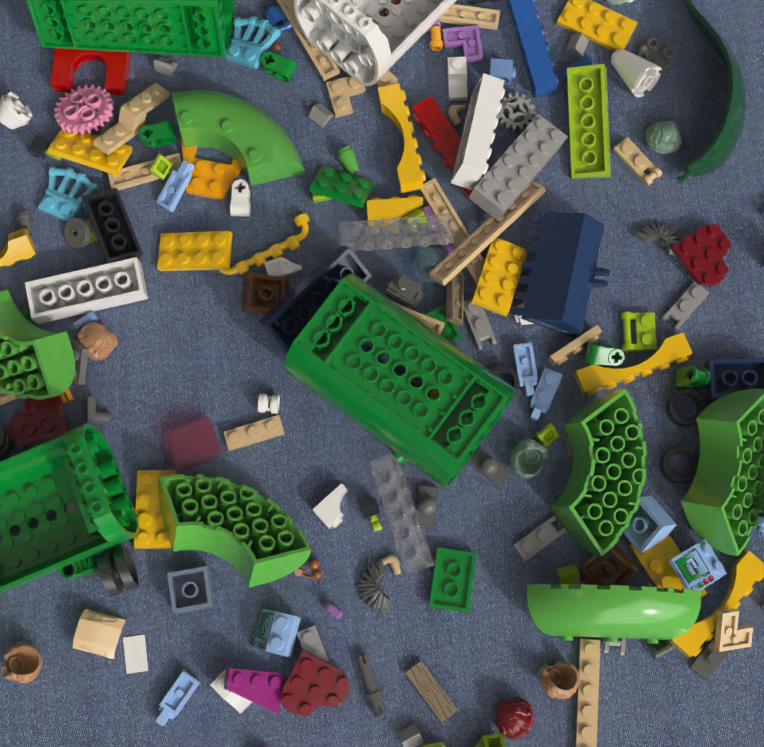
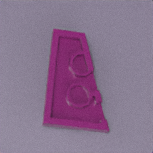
[224,668,284,714]

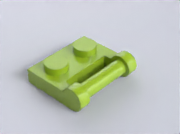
[620,312,657,352]

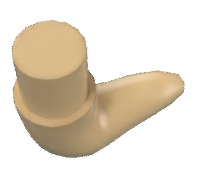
[448,105,466,126]
[377,554,402,575]

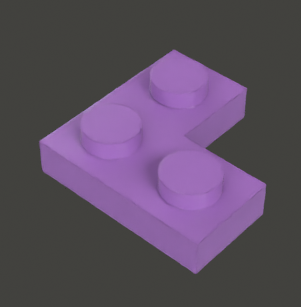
[442,25,483,63]

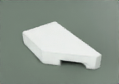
[264,257,303,277]

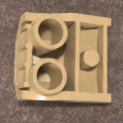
[72,609,126,659]

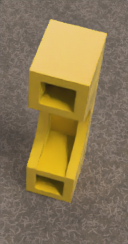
[0,228,35,267]

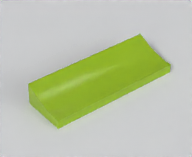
[567,64,611,179]

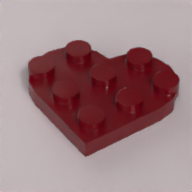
[670,224,731,287]
[8,395,69,448]
[281,649,349,716]

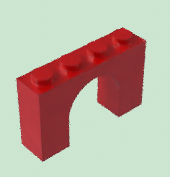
[50,48,131,96]

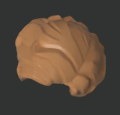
[77,322,118,361]
[1,642,43,684]
[538,661,580,699]

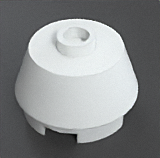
[0,92,32,129]

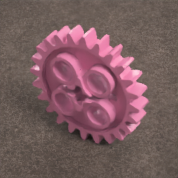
[54,85,114,135]

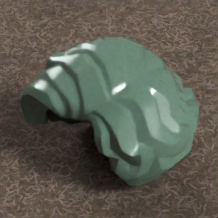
[645,120,683,154]
[509,439,548,479]

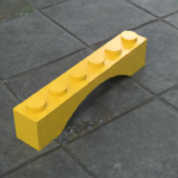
[378,83,426,193]
[574,332,692,397]
[669,551,764,657]

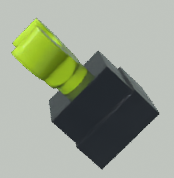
[29,135,61,161]
[359,498,382,532]

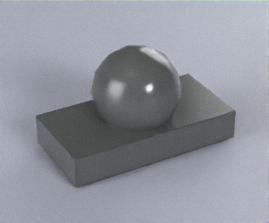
[467,447,510,487]
[415,486,439,527]

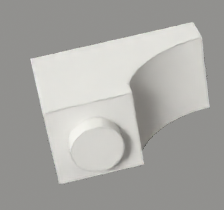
[447,57,468,101]
[312,483,348,529]
[210,670,252,714]

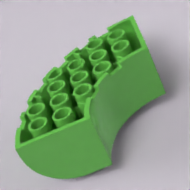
[171,90,305,186]
[0,290,75,400]
[550,388,647,557]
[681,389,764,556]
[158,474,312,588]
[527,584,701,644]

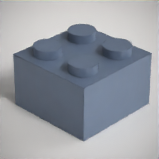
[167,566,216,614]

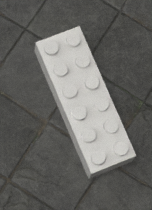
[451,73,505,190]
[25,257,148,324]

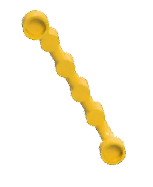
[219,213,310,276]

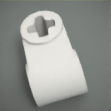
[230,179,250,217]

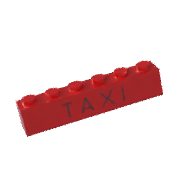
[412,96,485,201]

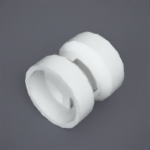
[258,393,280,414]

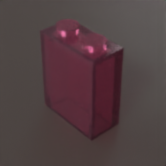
[163,417,223,472]

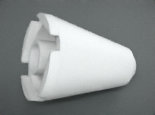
[611,49,662,98]

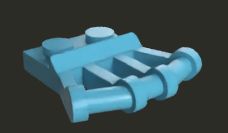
[224,16,281,69]
[38,166,99,222]

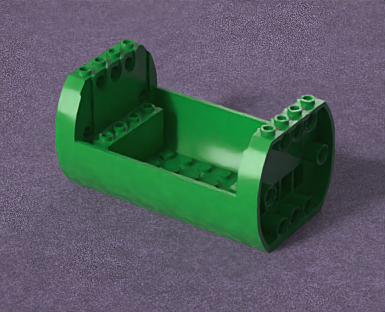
[26,0,235,57]
[284,274,516,489]
[0,423,139,594]

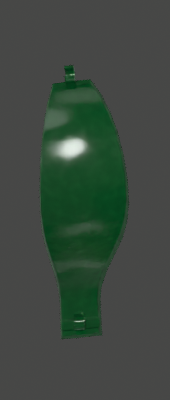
[676,0,746,182]

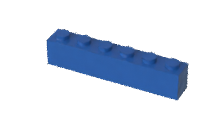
[506,0,559,98]

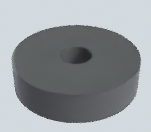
[65,218,91,248]

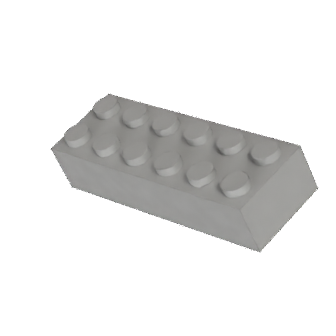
[469,114,568,221]

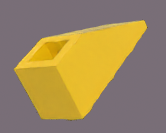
[367,195,423,228]

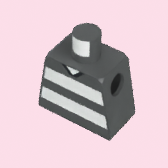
[384,271,424,310]

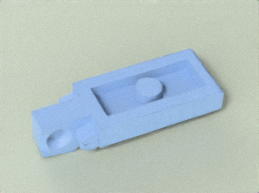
[156,160,195,212]
[512,342,538,397]
[530,367,563,421]
[156,670,200,726]

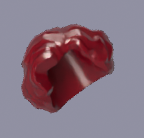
[495,697,534,740]

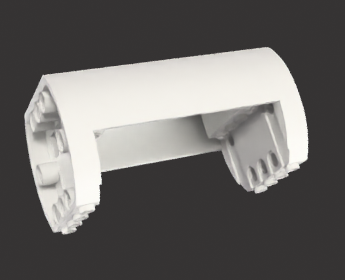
[294,0,457,86]

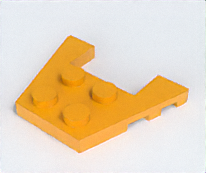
[181,139,243,201]

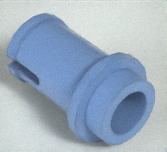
[73,310,99,331]

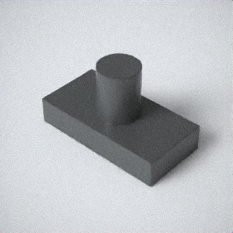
[87,396,110,427]
[689,636,731,681]

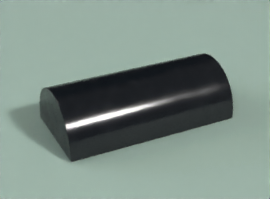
[81,189,143,264]

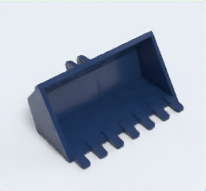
[512,211,610,338]

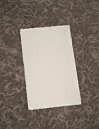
[123,635,148,674]

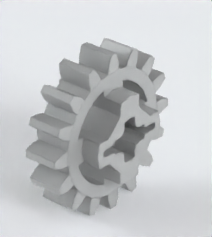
[496,92,536,133]

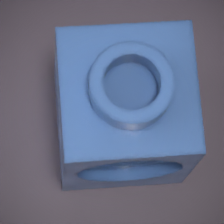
[489,58,516,85]

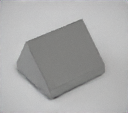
[565,33,589,57]
[154,56,178,77]
[308,103,334,128]
[397,723,424,747]

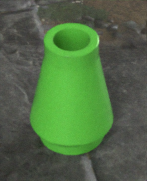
[337,146,360,175]

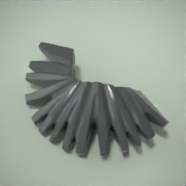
[635,222,680,256]
[358,560,391,615]

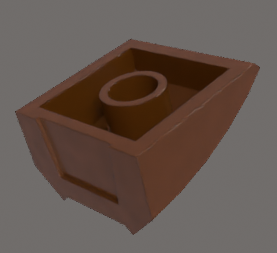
[241,272,290,315]
[579,544,638,586]

